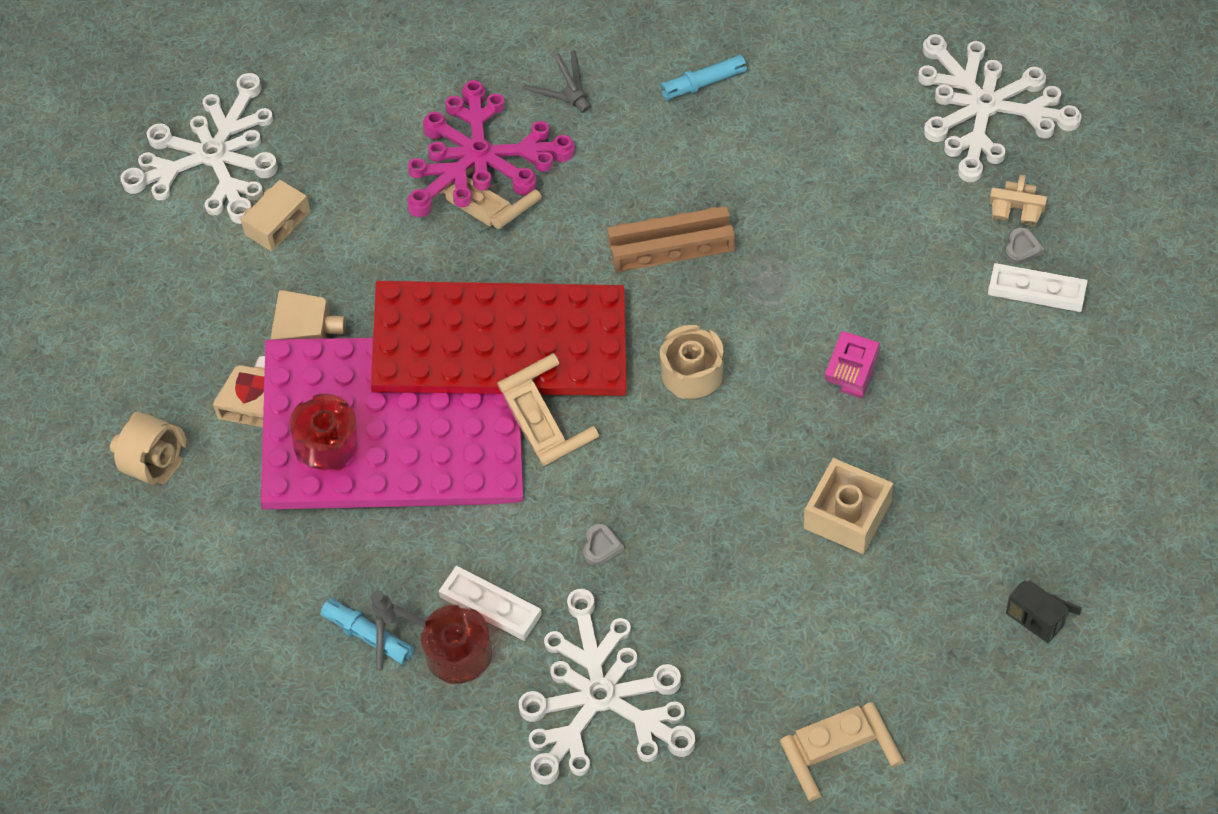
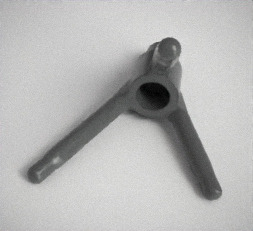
[523,50,591,113]
[370,591,447,671]

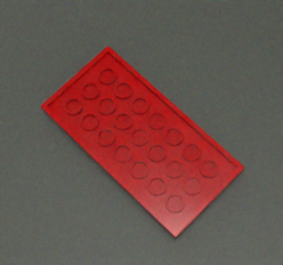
[371,281,626,396]

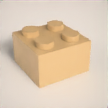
[804,458,893,554]

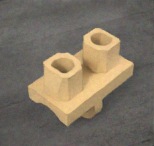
[990,174,1047,226]

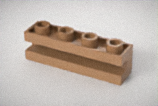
[607,206,735,273]

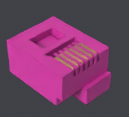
[825,331,880,399]

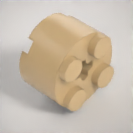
[660,325,724,399]
[110,411,186,486]

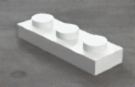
[988,263,1087,312]
[439,566,542,641]

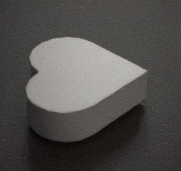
[1005,228,1044,264]
[583,524,624,565]

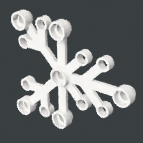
[918,34,1081,182]
[120,73,278,224]
[519,589,695,785]

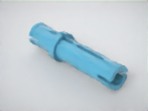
[660,54,747,101]
[320,598,415,665]

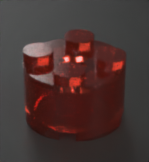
[290,394,358,470]
[421,605,492,684]

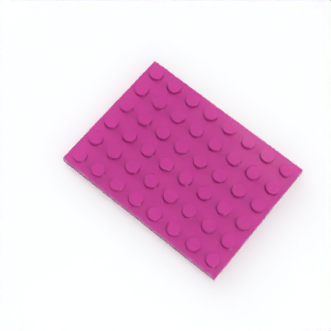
[261,338,523,510]

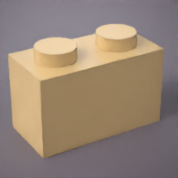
[240,180,311,251]

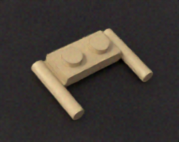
[440,165,542,229]
[497,353,599,467]
[780,702,904,802]

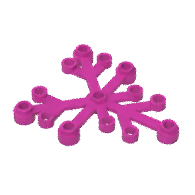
[407,80,575,217]

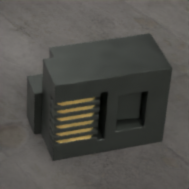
[1006,580,1082,644]

